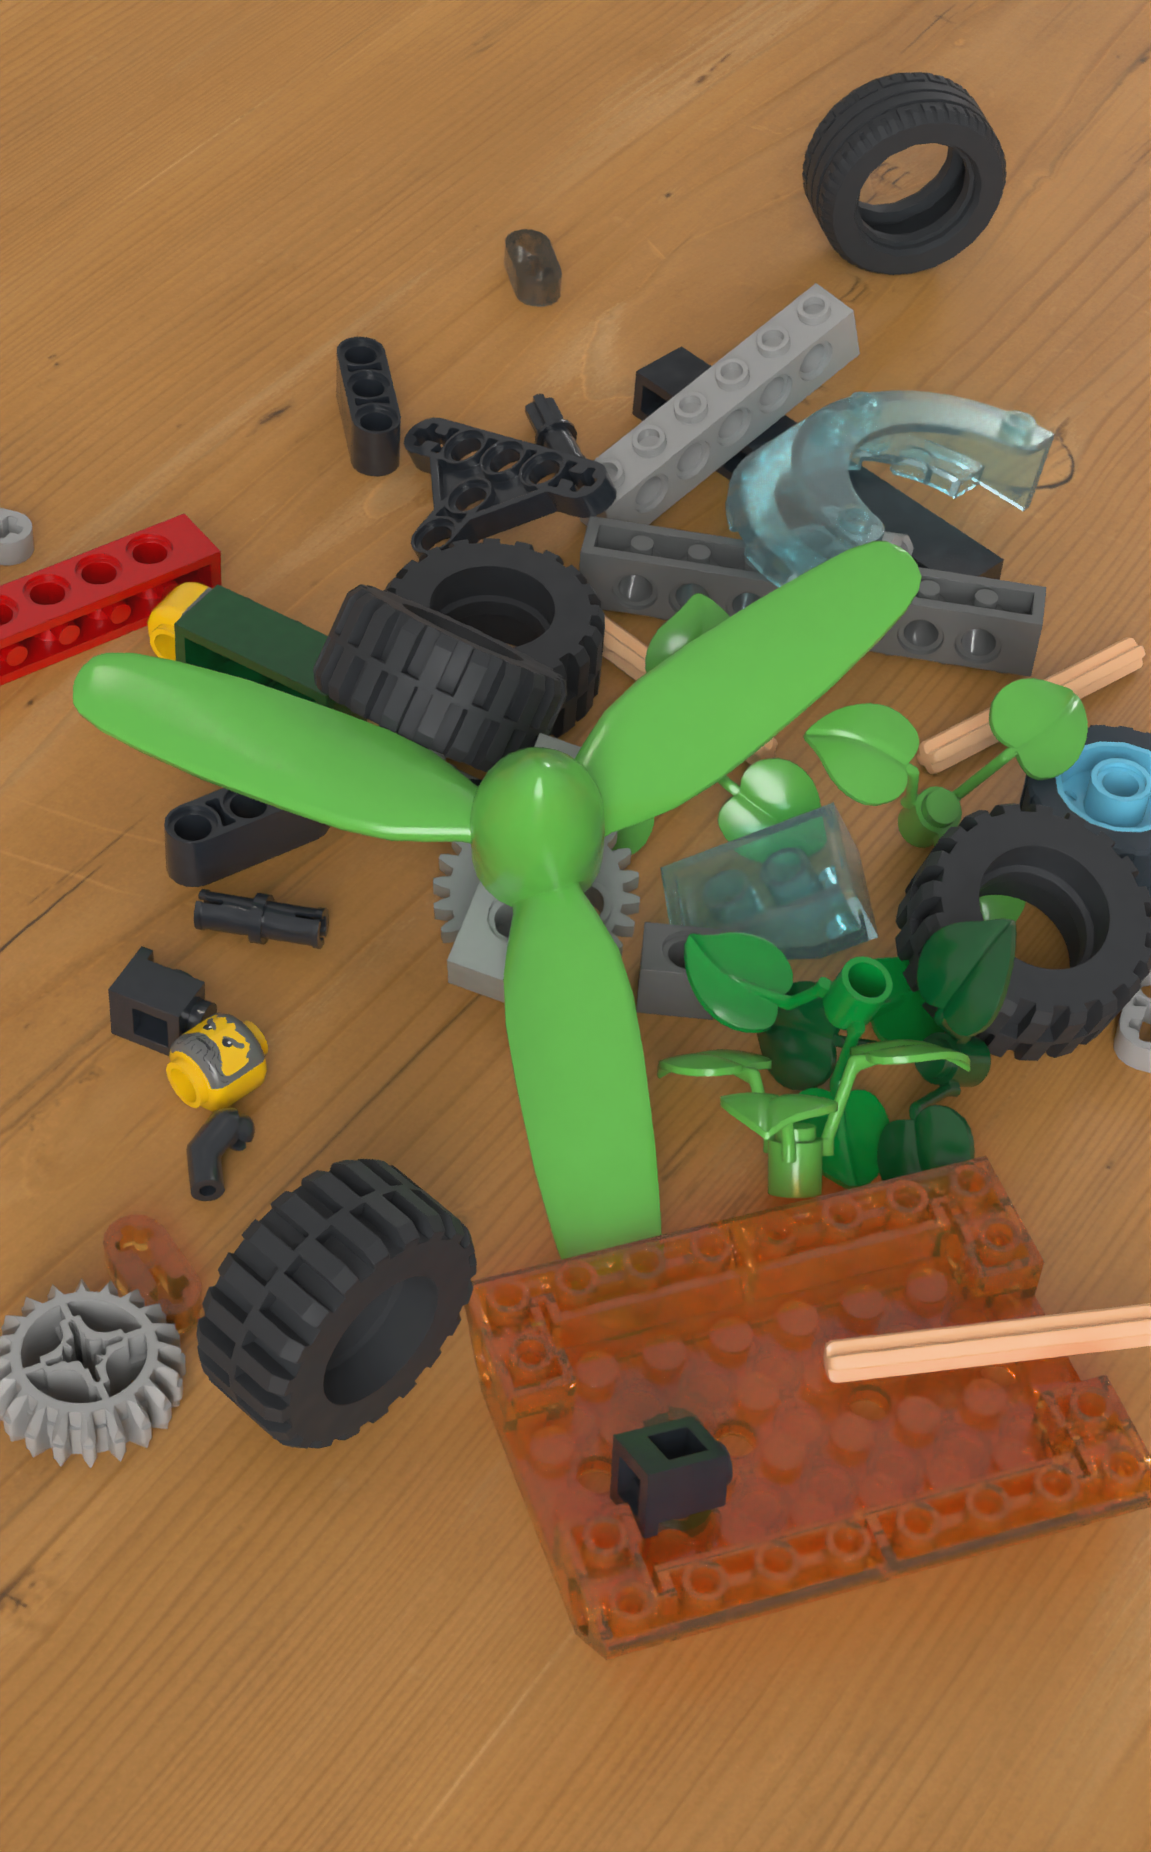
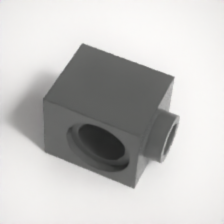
[636,922,722,1020]

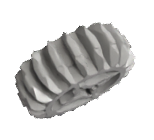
[0,1278,186,1468]

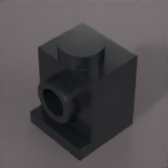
[108,946,217,1056]
[610,1415,733,1539]

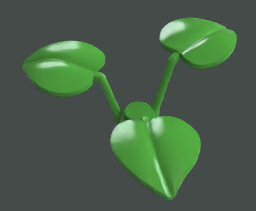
[611,593,826,860]
[803,678,1088,922]
[657,1039,970,1198]

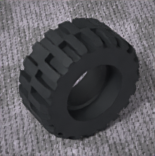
[385,538,605,738]
[313,584,567,772]
[895,803,1151,1061]
[196,1159,477,1449]

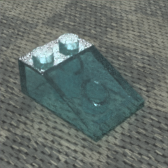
[661,802,878,960]

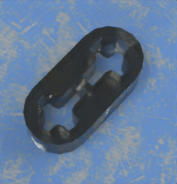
[504,229,562,307]

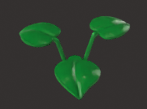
[684,932,944,1190]

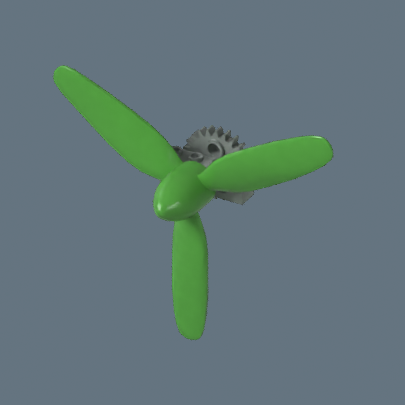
[73,541,921,1325]

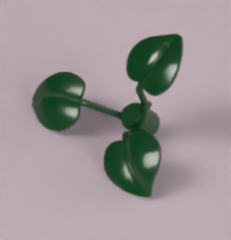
[757,918,1016,1227]

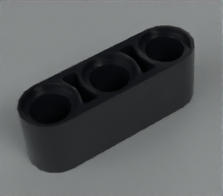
[336,336,401,477]
[164,788,330,887]

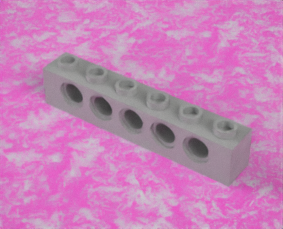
[575,283,860,526]

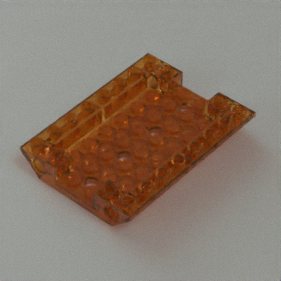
[464,1156,1151,1660]

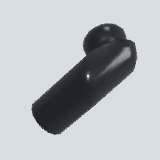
[186,1108,255,1201]

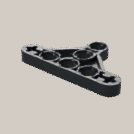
[404,417,617,558]

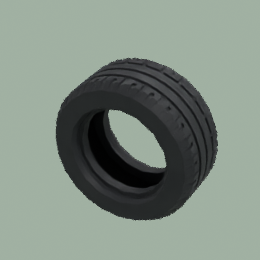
[802,72,1006,275]

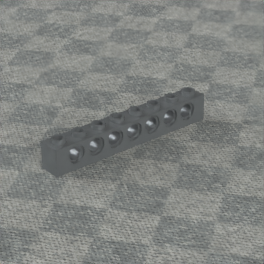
[579,516,1047,677]

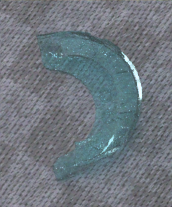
[725,391,1055,588]

